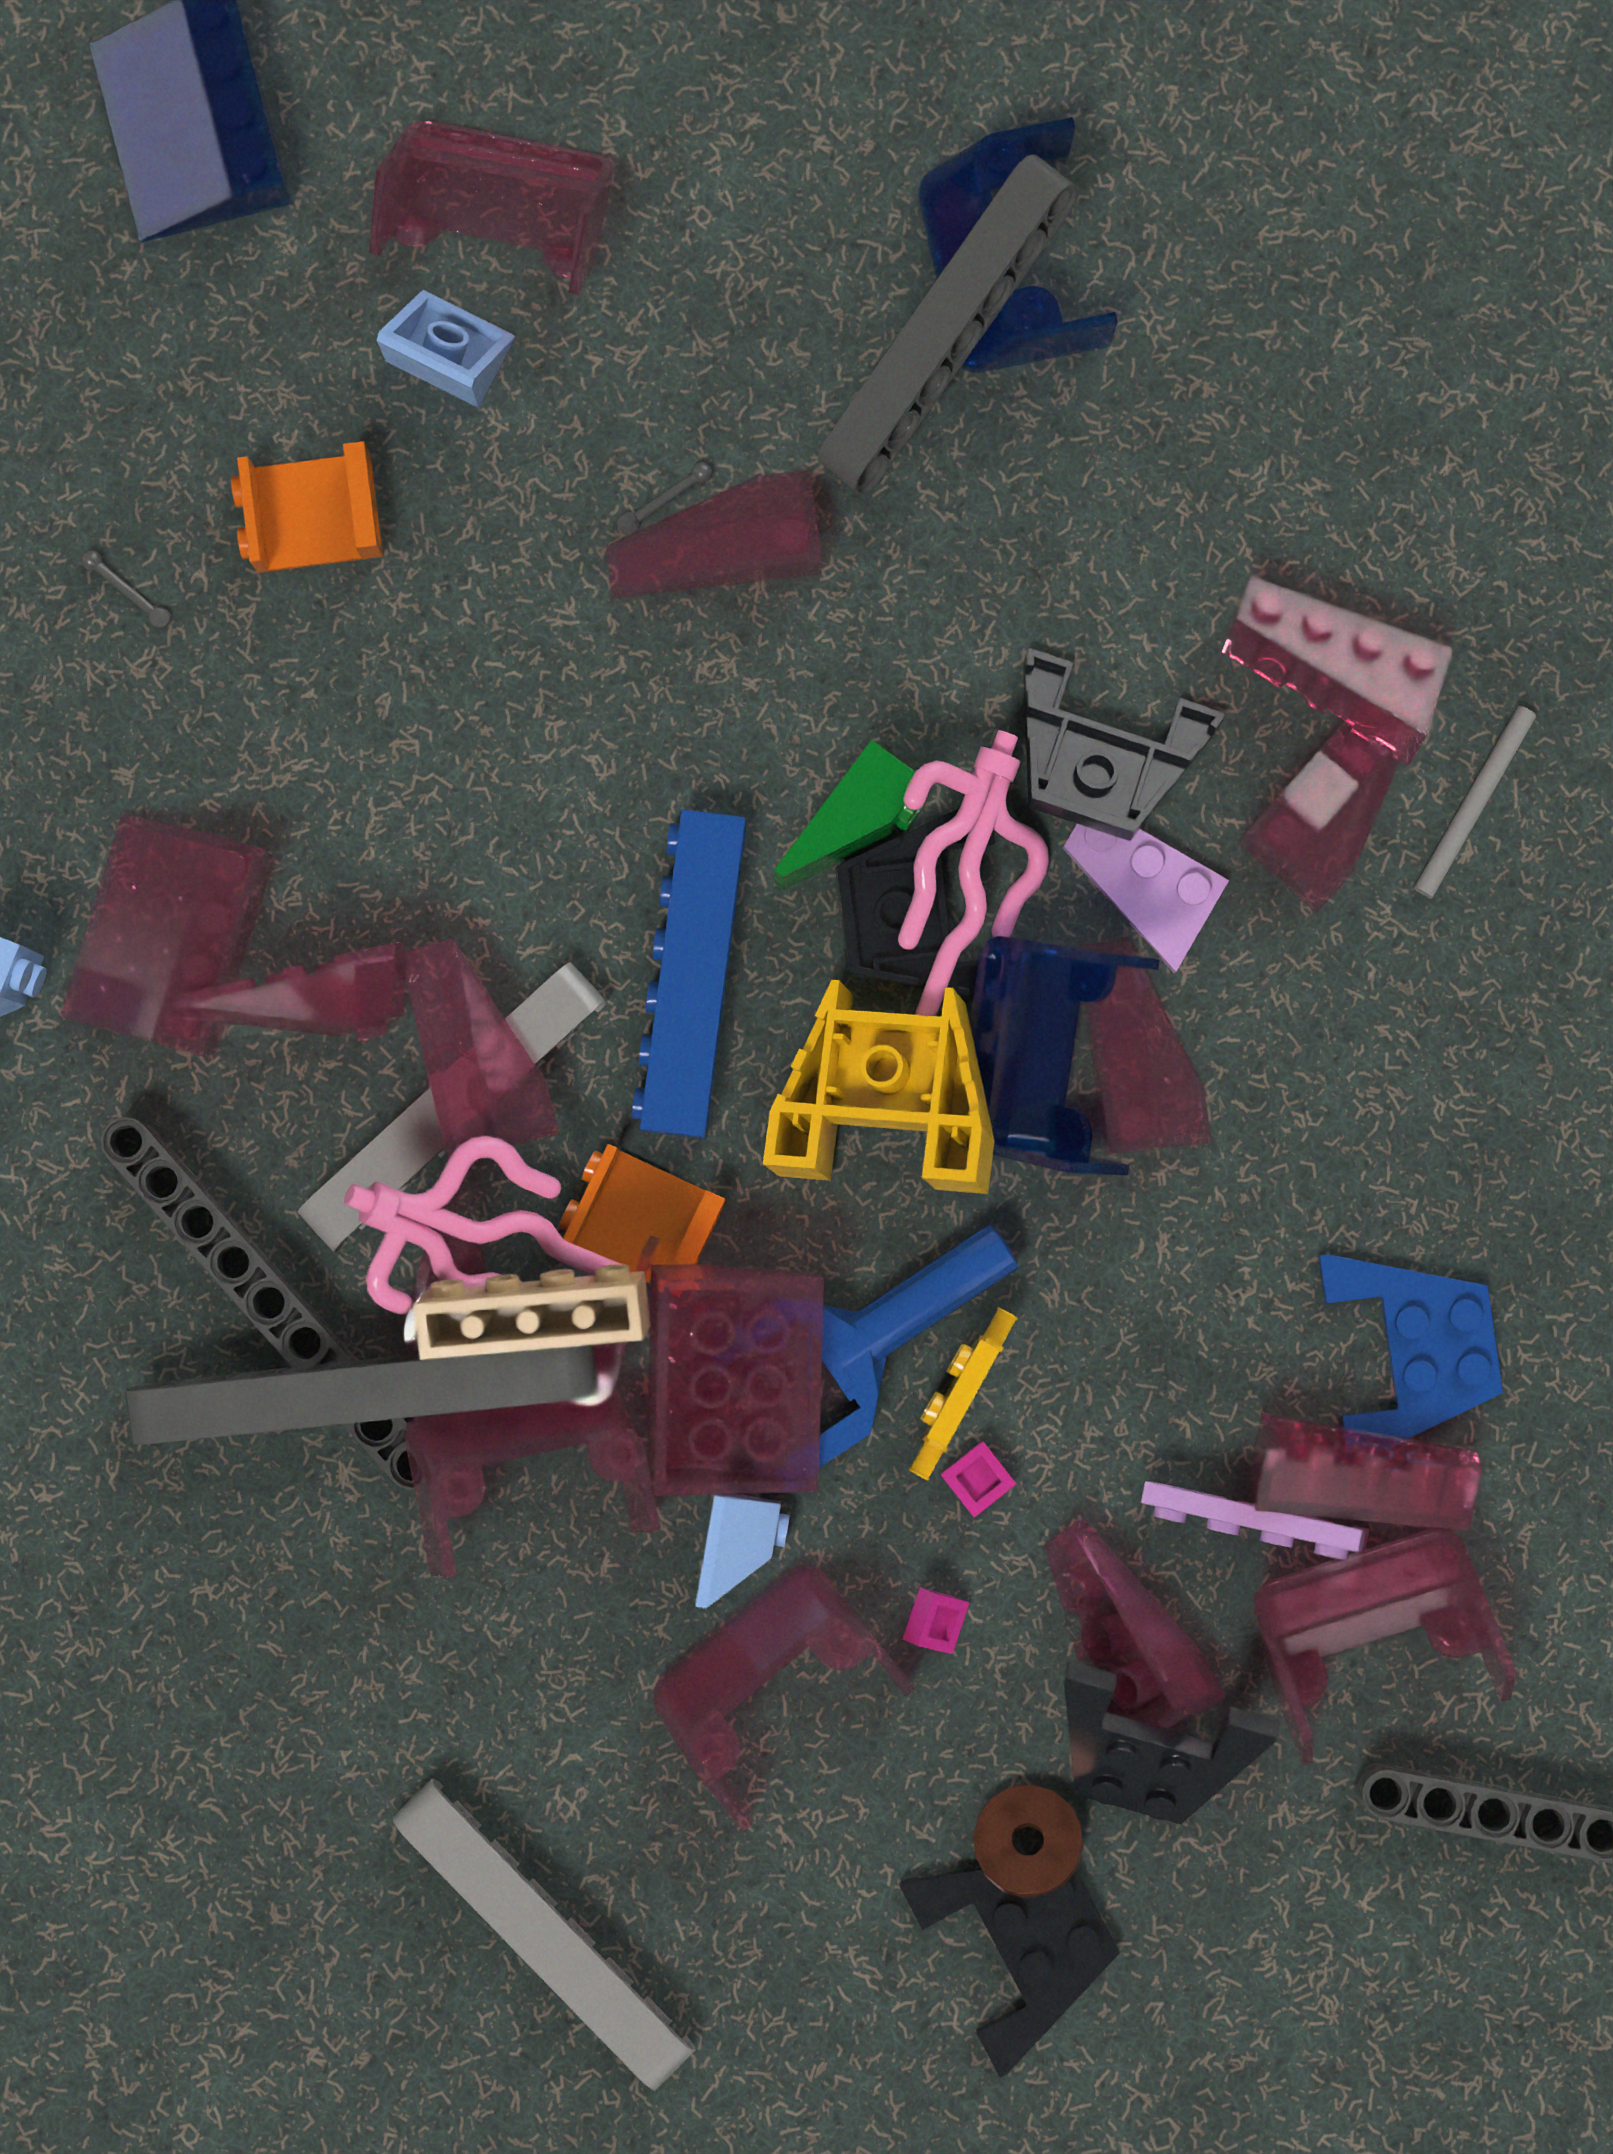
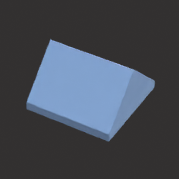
[376,290,516,408]

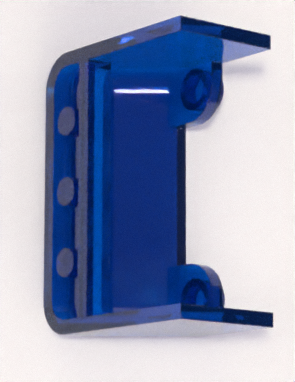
[918,117,1118,373]
[970,936,1160,1176]

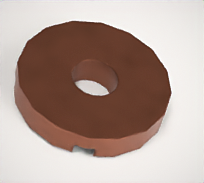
[973,1785,1083,1898]

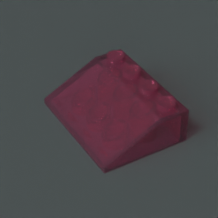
[60,814,275,1061]
[647,1264,824,1496]

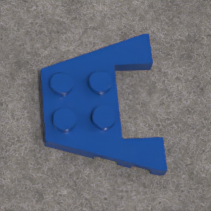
[1318,1254,1503,1465]

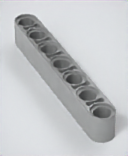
[298,962,607,1253]
[392,1778,696,2091]

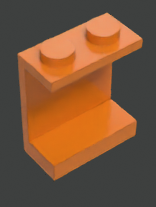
[231,441,383,573]
[558,1144,727,1298]

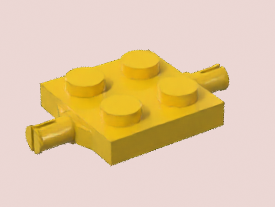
[908,1307,1018,1481]

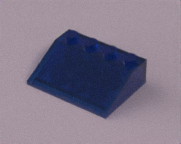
[90,0,293,243]

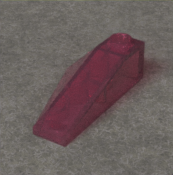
[606,470,822,599]
[1237,686,1417,913]
[401,939,560,1159]
[1076,939,1211,1157]
[168,942,406,1041]
[1045,1519,1226,1731]

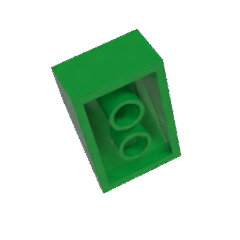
[774,740,924,891]

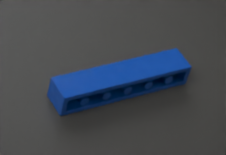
[632,809,747,1140]

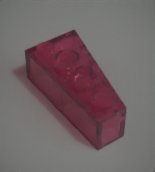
[1221,576,1454,767]
[1249,1413,1482,1533]

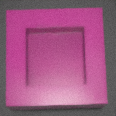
[940,1441,1016,1518]
[903,1587,970,1654]

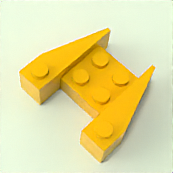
[763,980,994,1194]

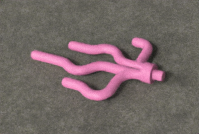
[898,730,1049,1016]
[344,1135,623,1314]

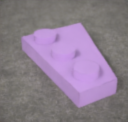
[1063,824,1229,974]

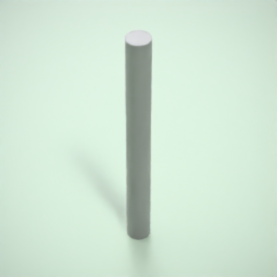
[1413,706,1536,899]

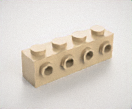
[413,1264,651,1360]

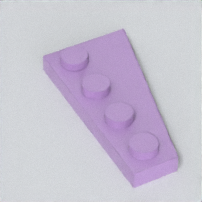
[1141,1481,1370,1560]

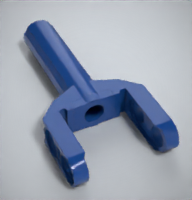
[694,1223,1018,1491]

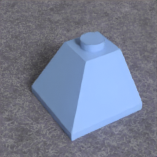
[695,1490,790,1608]

